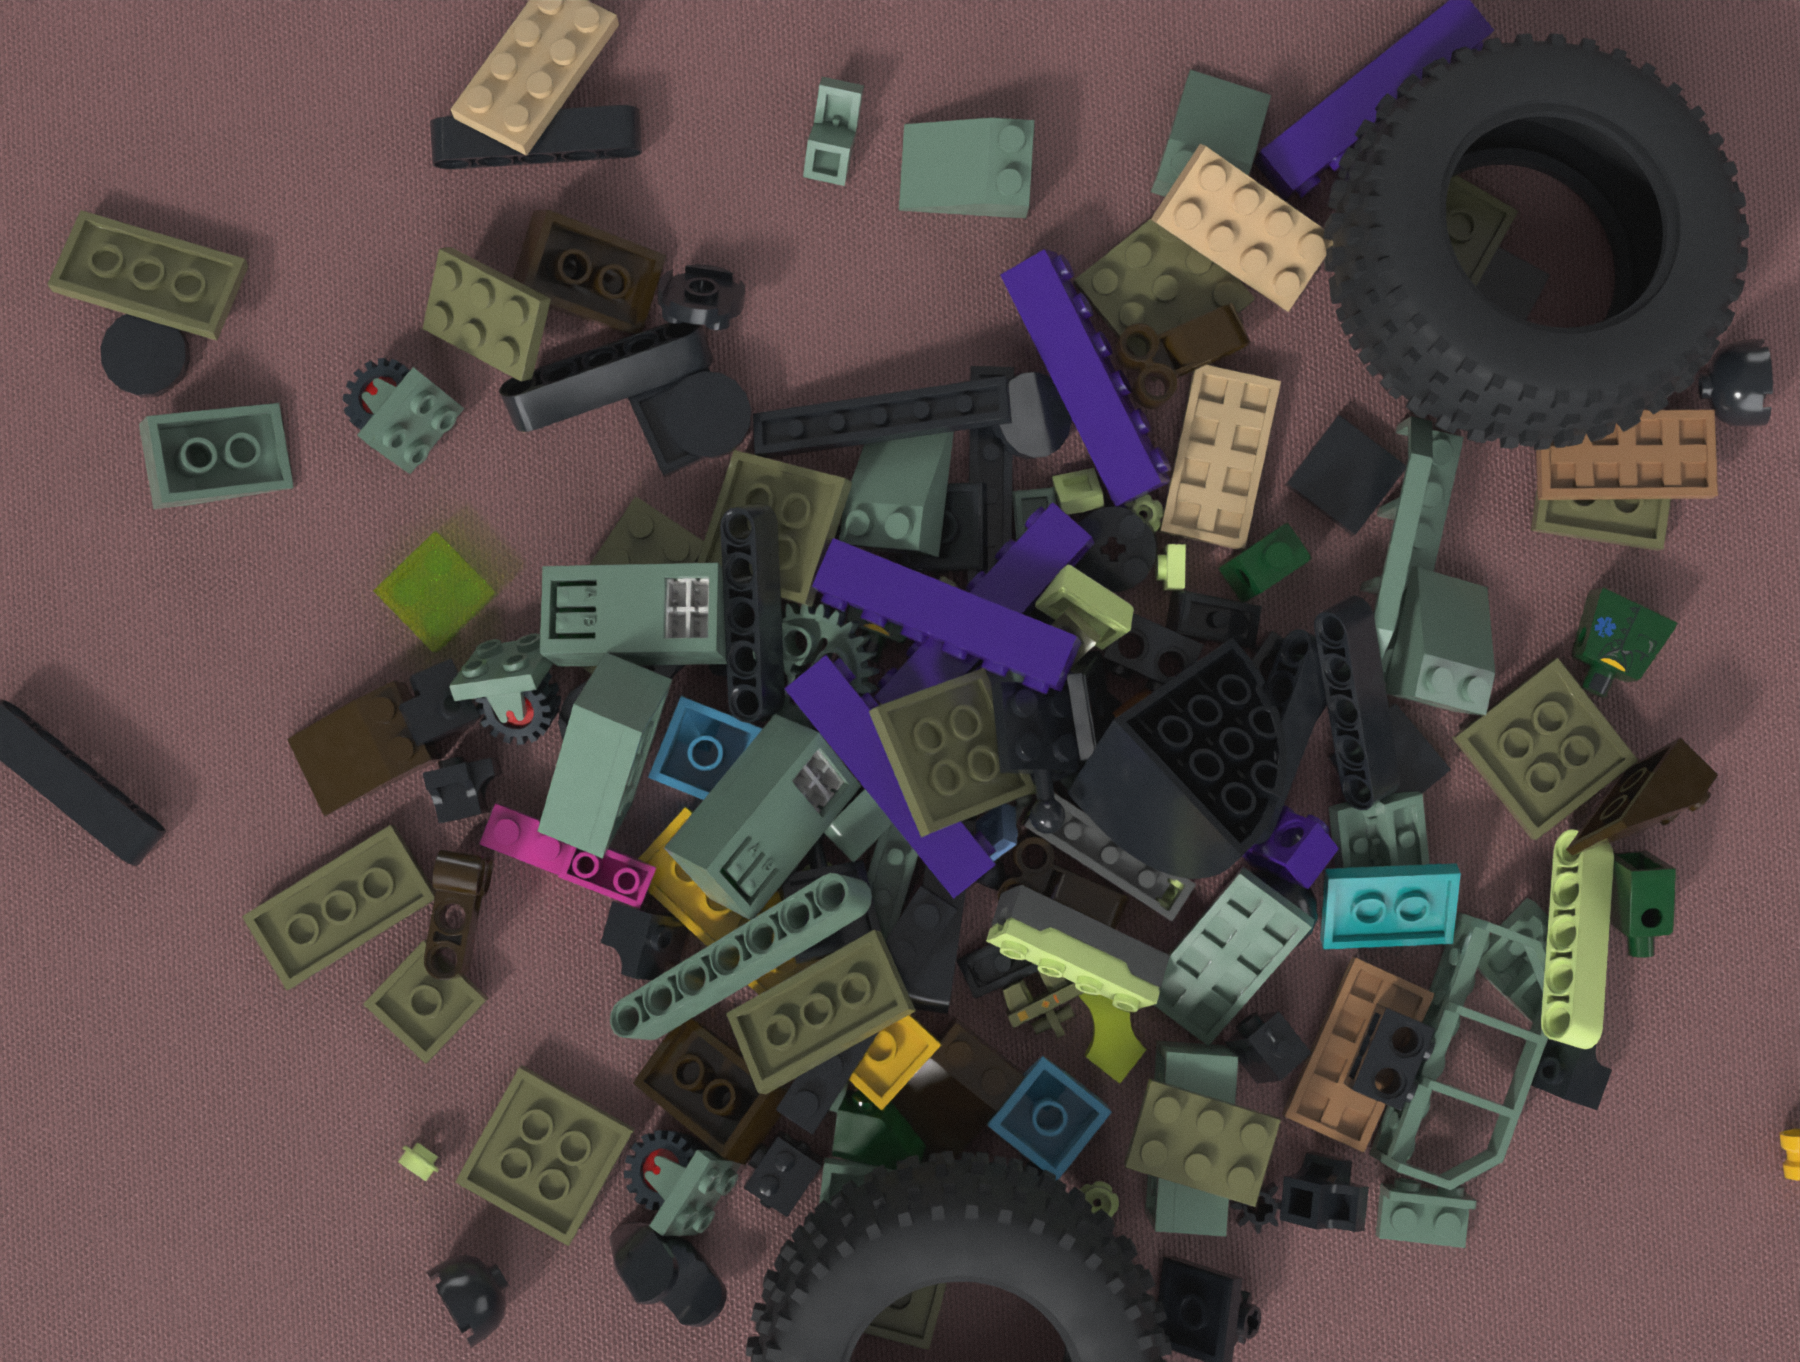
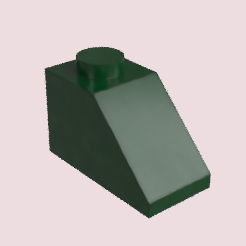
[832,1090,926,1170]

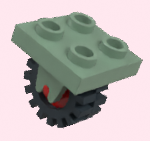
[343,358,465,474]
[449,633,561,745]
[624,1130,741,1236]

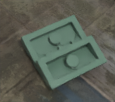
[1329,791,1430,868]
[1477,898,1549,1023]

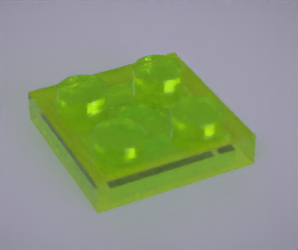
[373,531,498,653]

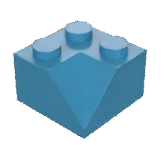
[648,696,763,800]
[987,1055,1112,1180]

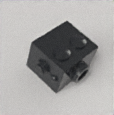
[1225,1011,1311,1084]
[744,1130,823,1217]

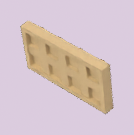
[451,0,619,156]
[1151,144,1333,312]
[1159,365,1281,551]

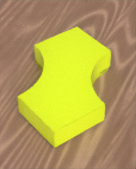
[1078,993,1146,1084]

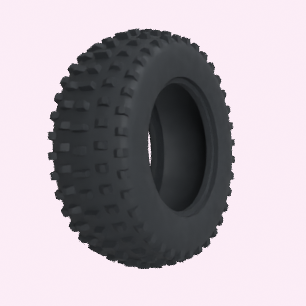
[1324,33,1749,450]
[746,1151,1172,1362]

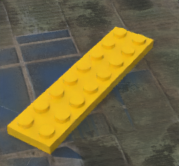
[638,807,942,1110]

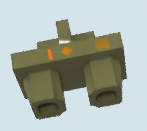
[1002,971,1084,1038]

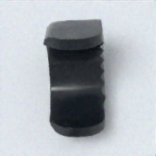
[610,1221,727,1327]

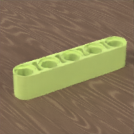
[1541,829,1614,1049]

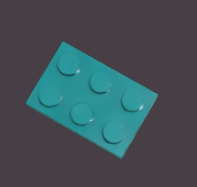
[1320,863,1461,949]

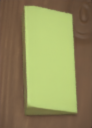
[1035,565,1134,650]

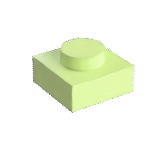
[1052,468,1104,515]
[1155,544,1186,591]

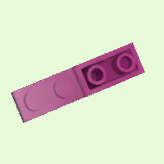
[479,803,657,909]

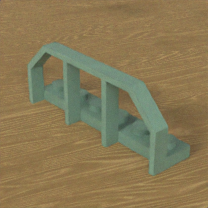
[1360,416,1464,684]
[1369,912,1548,1190]

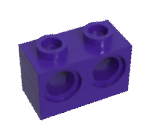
[1242,805,1339,889]

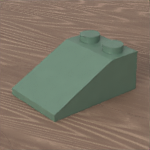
[1151,69,1271,197]
[899,118,1034,219]
[139,403,294,509]
[839,431,954,557]
[1386,567,1495,716]

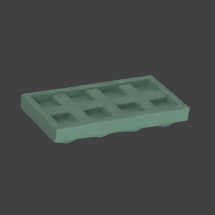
[1154,867,1315,1046]

